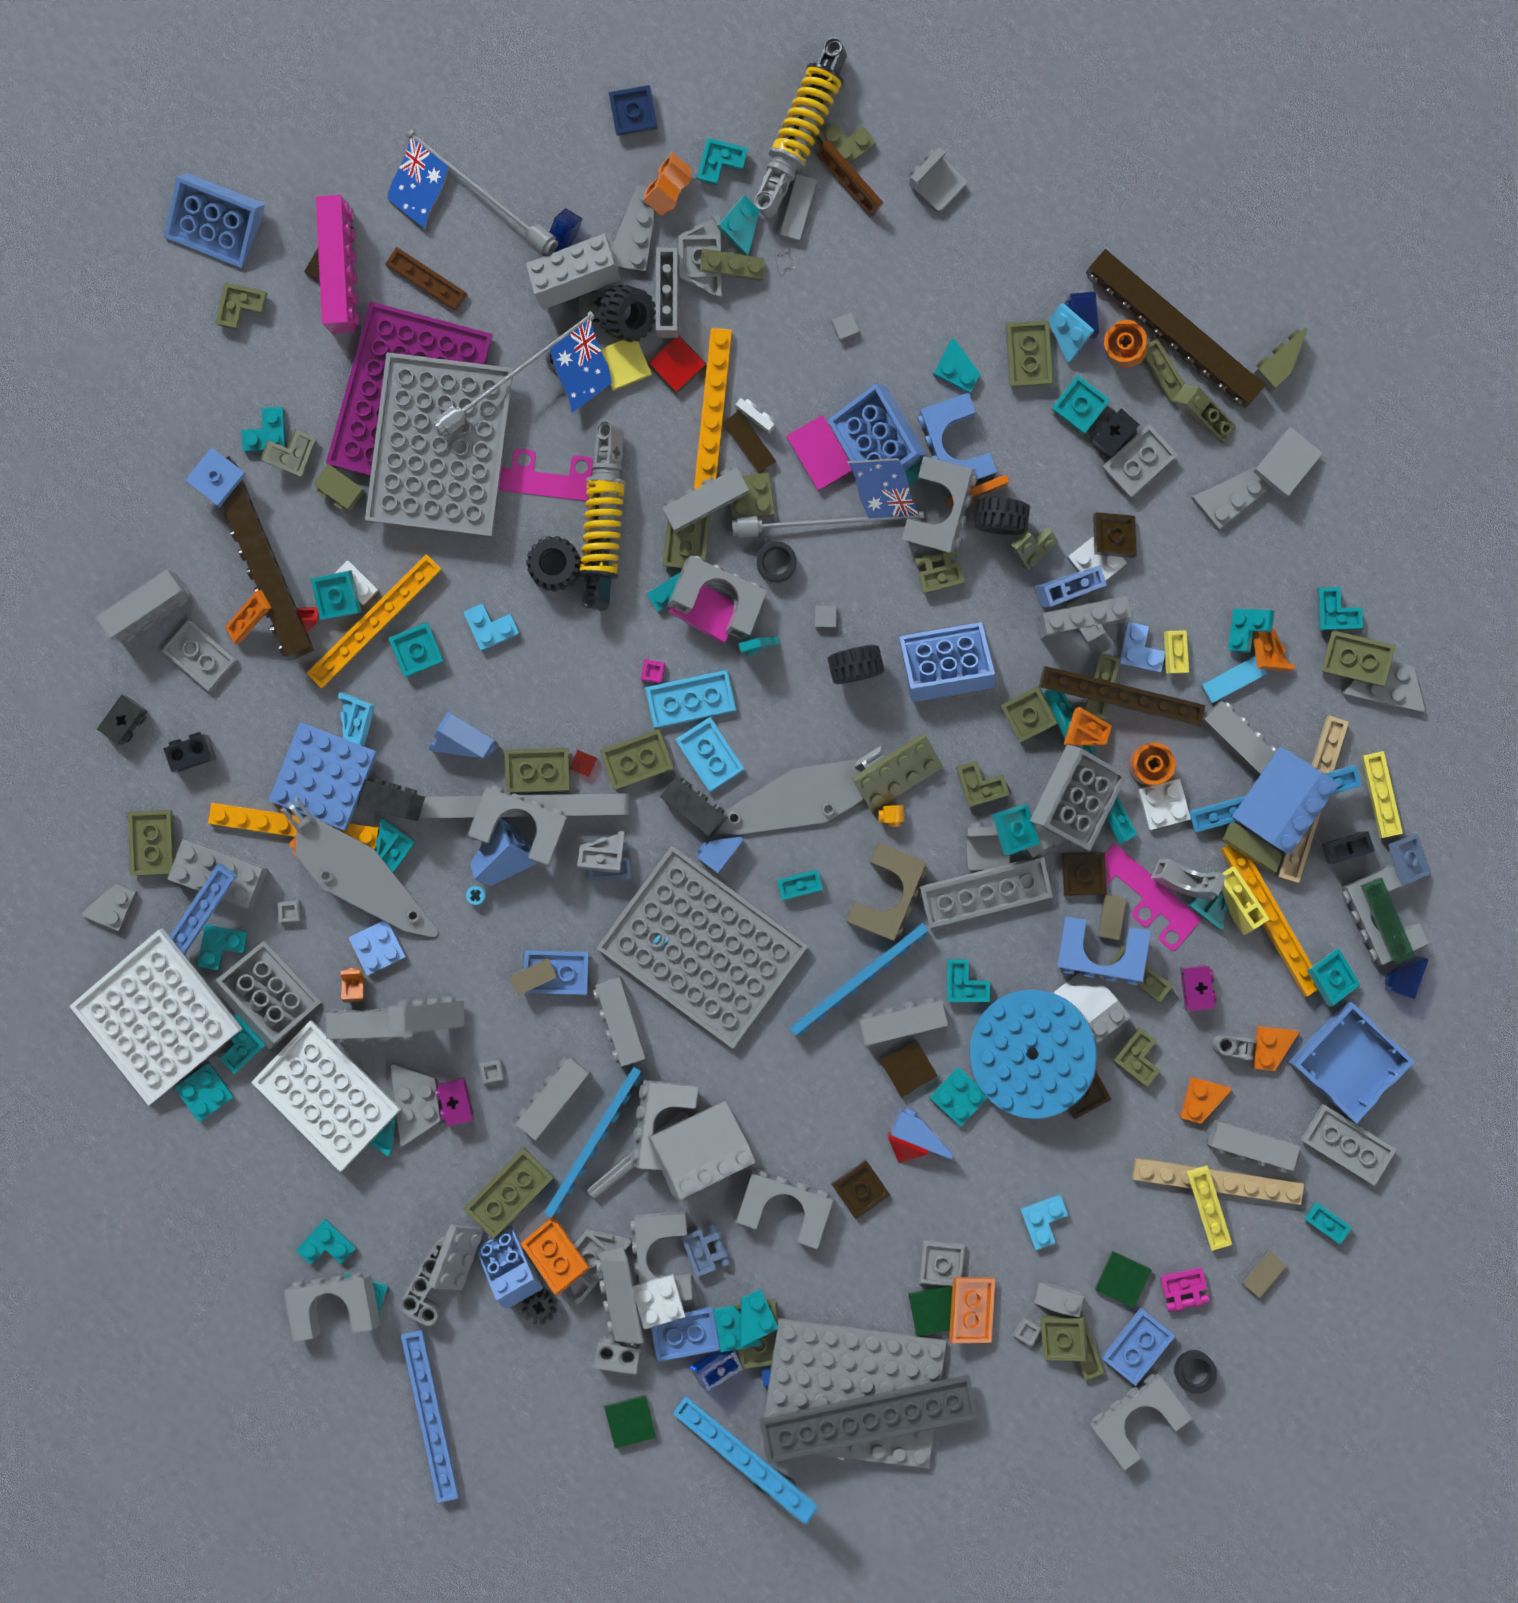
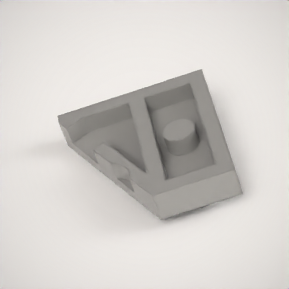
[577,831,625,873]
[81,884,137,931]

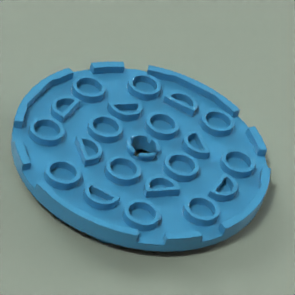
[970,989,1098,1118]

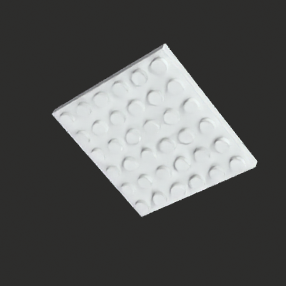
[70,928,242,1106]

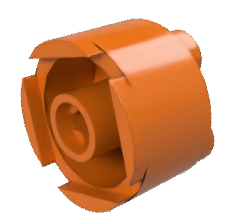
[1104,320,1148,368]
[1129,742,1176,786]

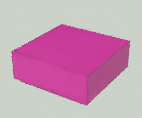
[641,659,665,684]

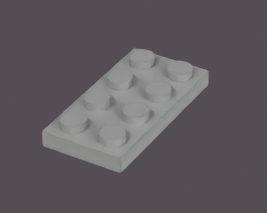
[1300,1104,1397,1186]

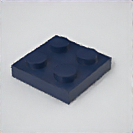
[608,85,658,136]

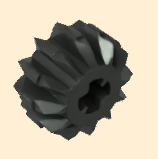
[522,1288,558,1325]

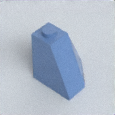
[429,712,497,759]
[470,819,537,886]

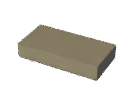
[1098,895,1127,940]
[510,958,558,995]
[1242,1251,1287,1298]

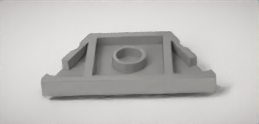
[678,215,722,298]
[1343,662,1425,712]
[390,1064,441,1146]
[569,1228,632,1305]

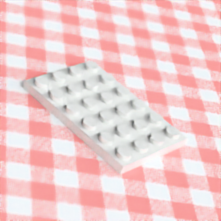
[251,1020,401,1172]

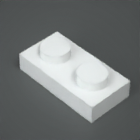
[736,398,774,434]
[335,560,379,605]

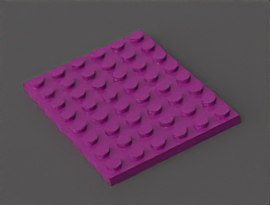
[326,301,493,476]

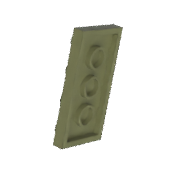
[852,733,943,812]
[464,1147,554,1239]

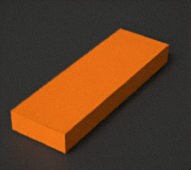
[946,475,1009,509]
[225,590,271,644]

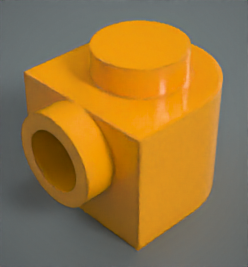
[878,805,905,827]

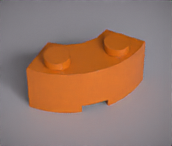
[643,152,692,216]

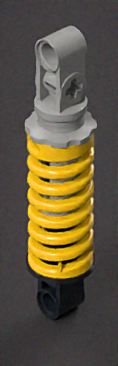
[754,38,847,218]
[578,420,626,611]

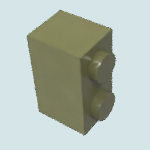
[313,464,366,512]

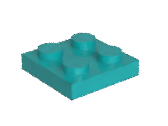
[1051,375,1110,435]
[310,570,362,620]
[388,622,444,678]
[992,803,1040,856]
[1307,948,1361,1007]
[174,1062,235,1122]
[929,1066,987,1127]

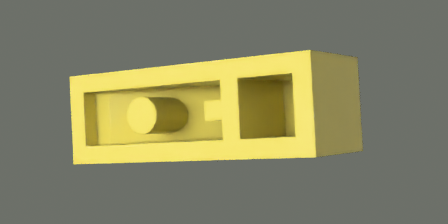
[1222,866,1270,935]

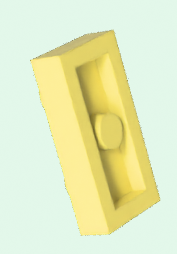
[1164,630,1189,674]

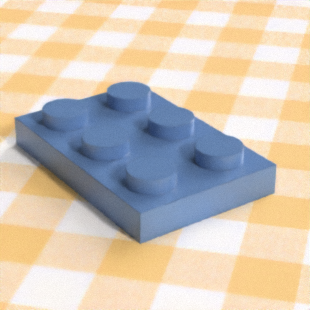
[524,950,589,995]
[651,1306,720,1362]
[1101,1308,1175,1386]

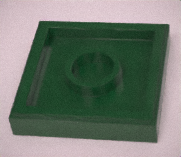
[1094,1250,1152,1308]
[908,1286,952,1336]
[604,1394,657,1449]

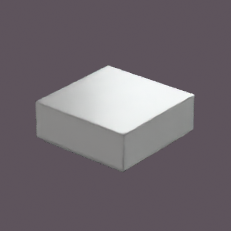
[832,312,859,341]
[815,606,836,628]
[277,900,302,923]
[479,1059,504,1084]
[1013,1317,1041,1347]

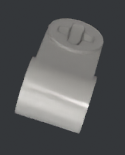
[1212,1035,1256,1060]

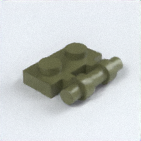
[915,549,965,594]

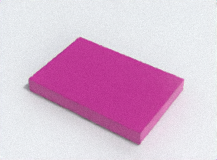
[786,415,852,491]
[668,585,733,644]

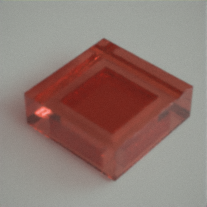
[570,750,597,777]

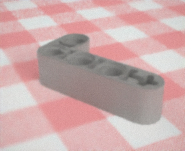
[400,1236,446,1326]

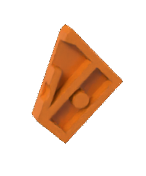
[1253,628,1295,672]
[1064,707,1112,746]
[1252,1026,1299,1071]
[1179,1076,1231,1124]

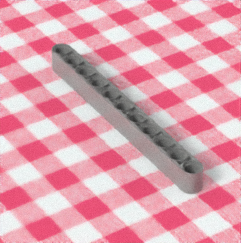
[399,794,630,819]

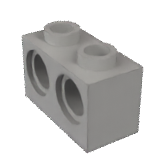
[594,1336,641,1374]

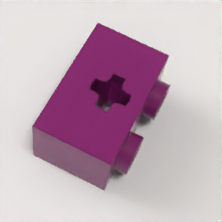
[1180,965,1217,1011]
[435,1077,474,1126]

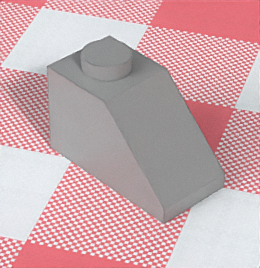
[1034,1282,1084,1317]

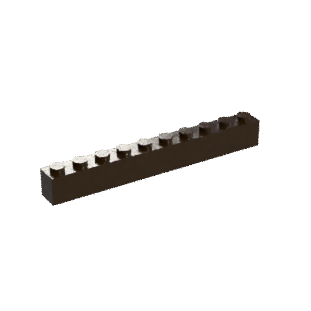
[1086,249,1266,408]
[222,456,315,661]

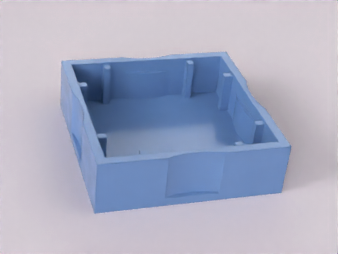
[1288,1001,1415,1124]

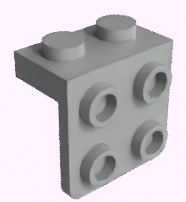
[909,146,967,212]
[965,823,1010,870]

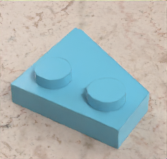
[1048,303,1094,363]
[338,692,375,746]

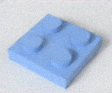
[349,920,407,976]

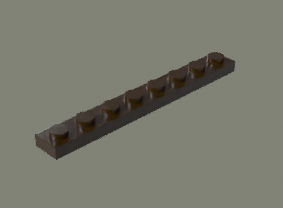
[1039,666,1206,726]

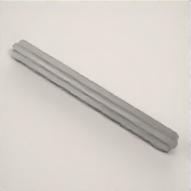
[587,1110,690,1199]

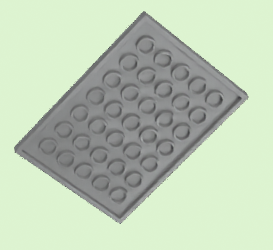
[365,352,514,537]
[597,846,808,1049]
[760,1318,946,1468]

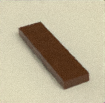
[816,140,884,217]
[385,247,467,312]

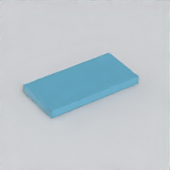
[645,670,736,729]

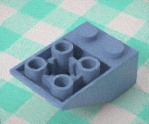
[476,1227,543,1309]

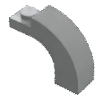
[1151,859,1226,900]

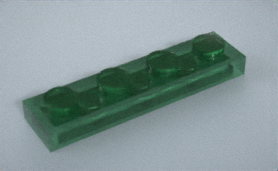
[1360,877,1415,965]

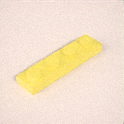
[1361,751,1403,838]
[1187,1166,1232,1251]

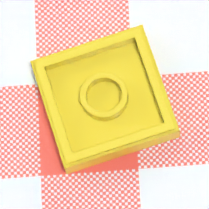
[601,340,652,391]

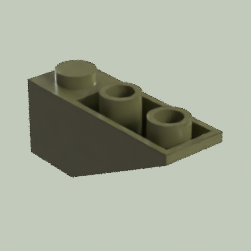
[1254,327,1308,392]
[1172,384,1236,443]

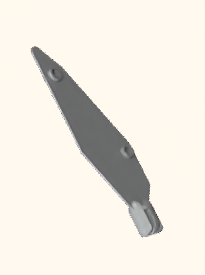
[717,746,887,835]
[281,797,438,937]

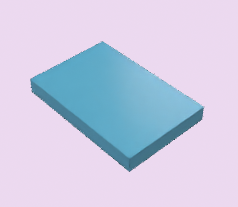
[675,717,745,792]

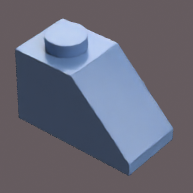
[697,837,744,873]

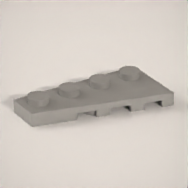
[612,185,655,273]
[1192,467,1271,530]

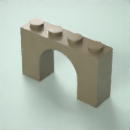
[846,843,928,941]

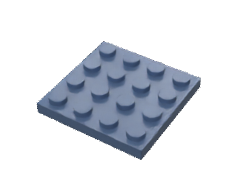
[268,722,378,831]

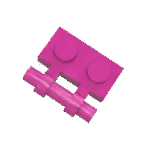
[1160,1267,1209,1312]

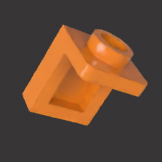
[340,968,365,1003]

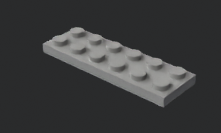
[919,856,1053,928]

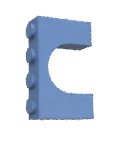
[917,393,997,492]
[1057,916,1151,985]

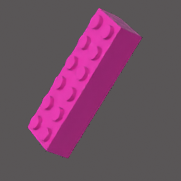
[316,195,360,334]

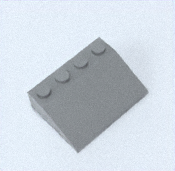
[1030,744,1127,851]
[212,941,321,1049]
[1053,972,1131,1043]
[649,1101,755,1200]

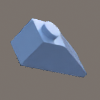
[1035,565,1107,607]
[891,1108,953,1159]

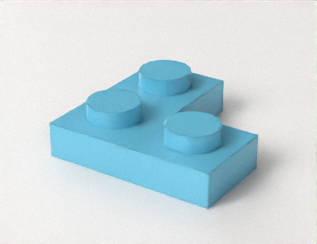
[463,603,520,651]
[1020,1194,1068,1250]

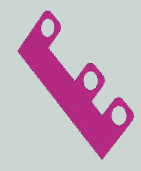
[498,449,593,501]
[1105,843,1202,950]

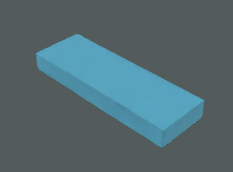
[1201,656,1268,703]

